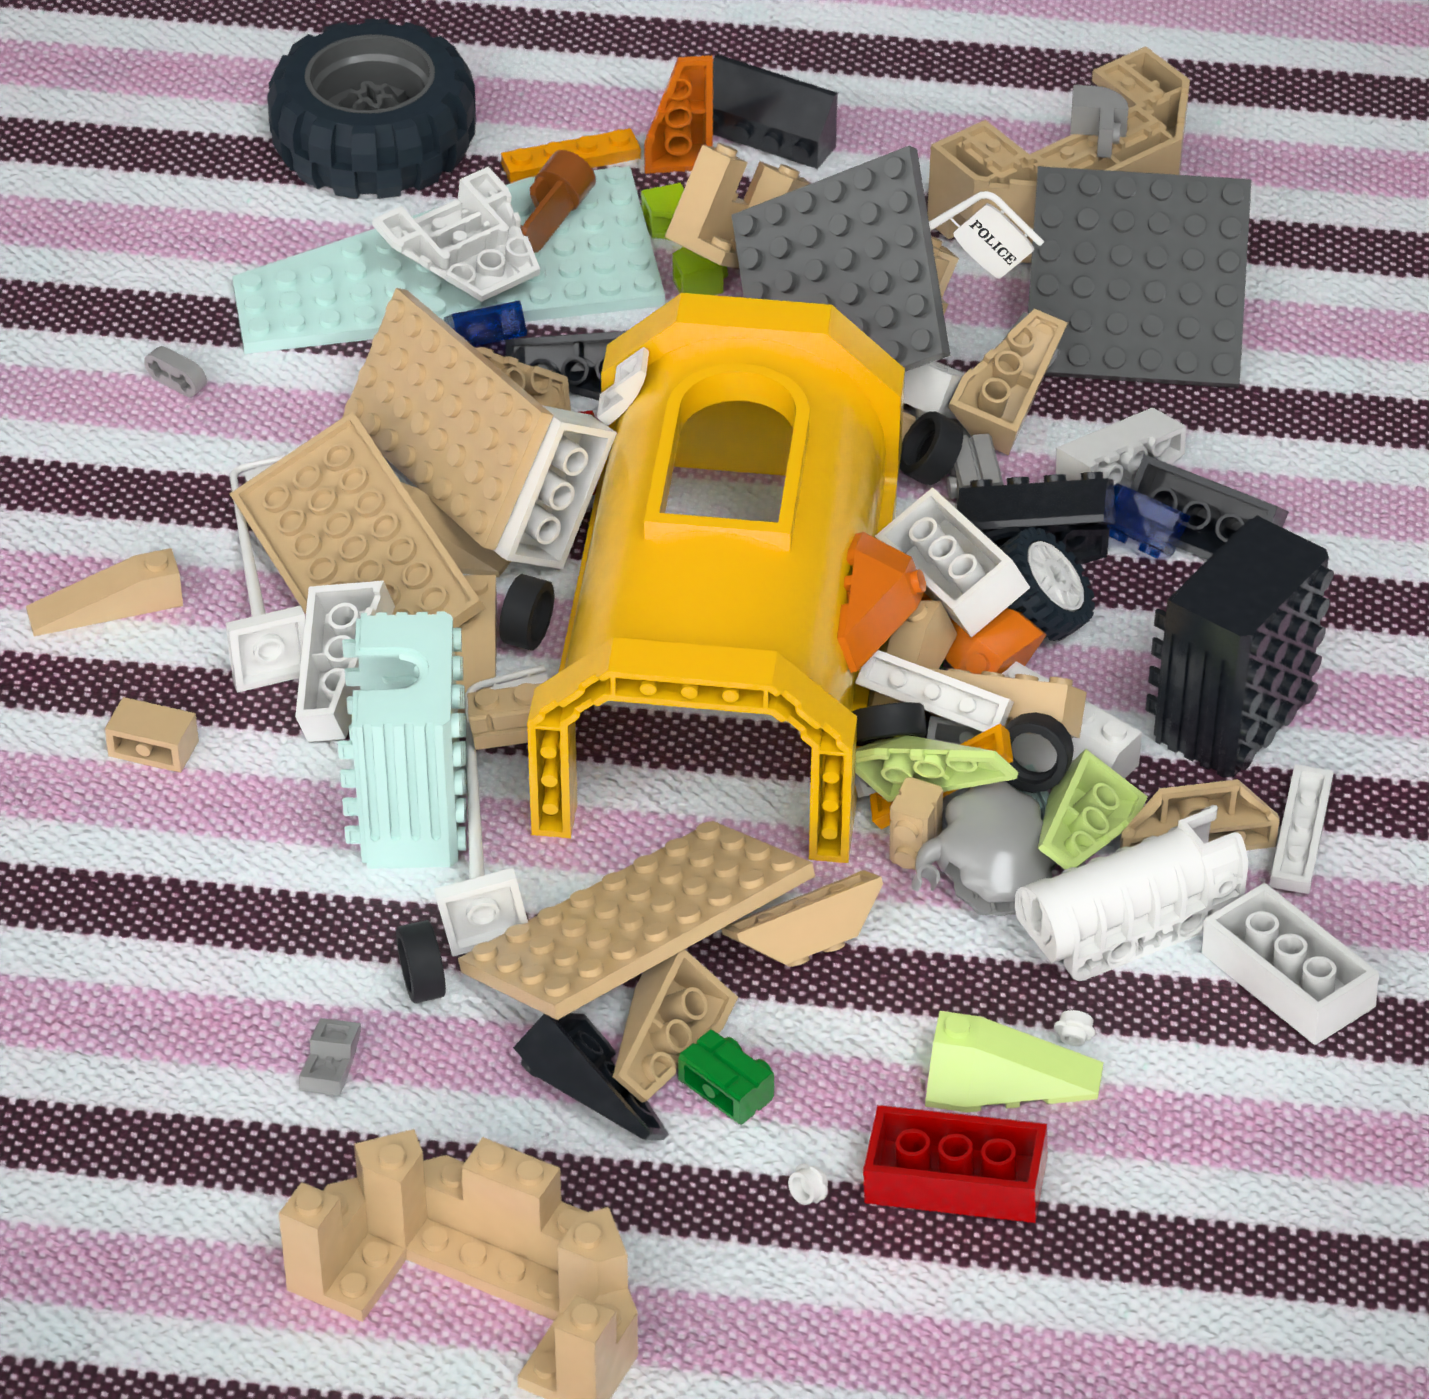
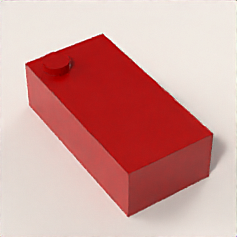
[863,1105,1048,1223]

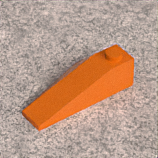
[644,55,713,174]
[837,532,926,673]
[921,593,1047,674]

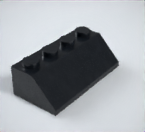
[713,54,838,169]
[1116,454,1289,560]
[957,472,1116,533]

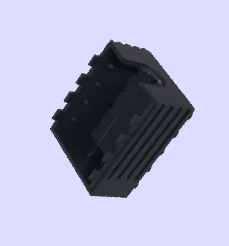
[1145,515,1334,778]

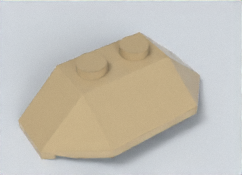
[1120,779,1280,851]
[721,870,883,967]

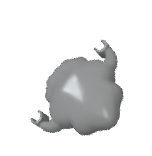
[911,781,1086,916]

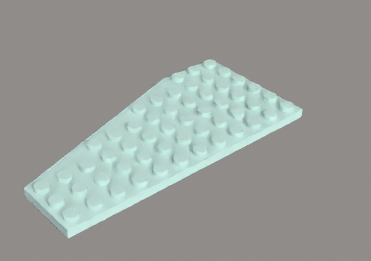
[232,166,665,354]

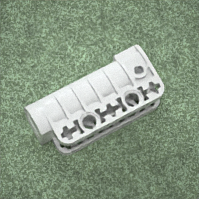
[1015,805,1248,981]

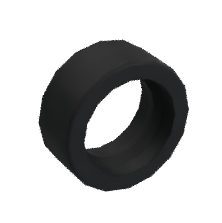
[899,411,963,485]
[499,574,555,651]
[852,702,927,746]
[1006,712,1074,793]
[396,920,446,1003]

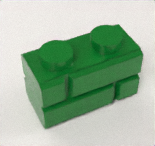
[678,1029,774,1125]

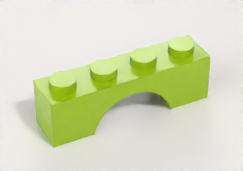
[641,183,728,295]

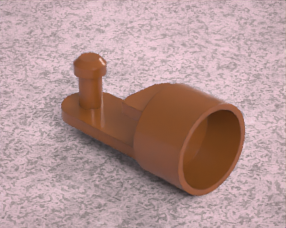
[520,150,596,253]

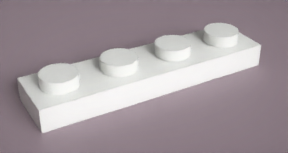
[855,650,1014,732]
[1269,764,1334,894]

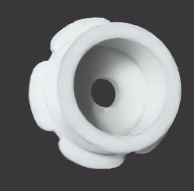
[1054,1010,1095,1046]
[788,1163,828,1205]

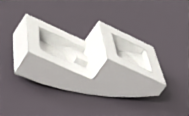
[597,347,649,426]

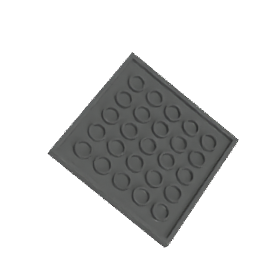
[731,146,950,372]
[1028,166,1252,388]

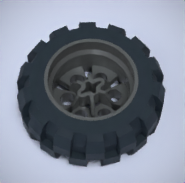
[267,19,476,199]

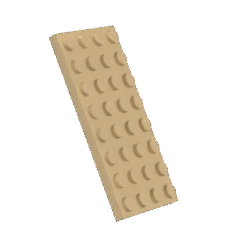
[342,288,554,550]
[230,411,485,628]
[458,821,815,1020]

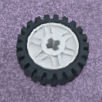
[999,527,1095,641]

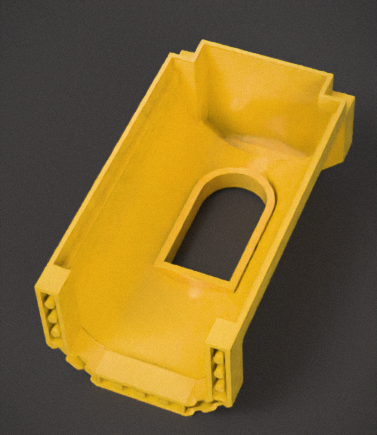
[527,293,905,863]

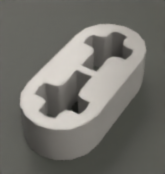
[144,346,207,397]

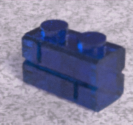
[444,300,527,347]
[1107,483,1190,559]

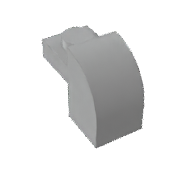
[1070,85,1129,158]

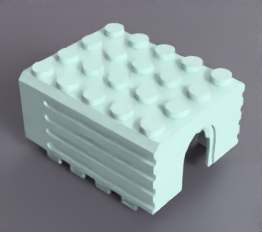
[338,611,467,869]

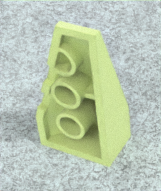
[855,735,1018,802]
[1038,749,1148,870]
[925,1011,1104,1113]

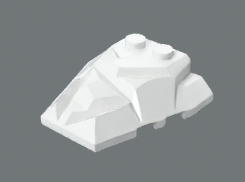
[372,167,540,302]

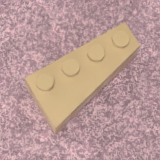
[924,668,1087,738]

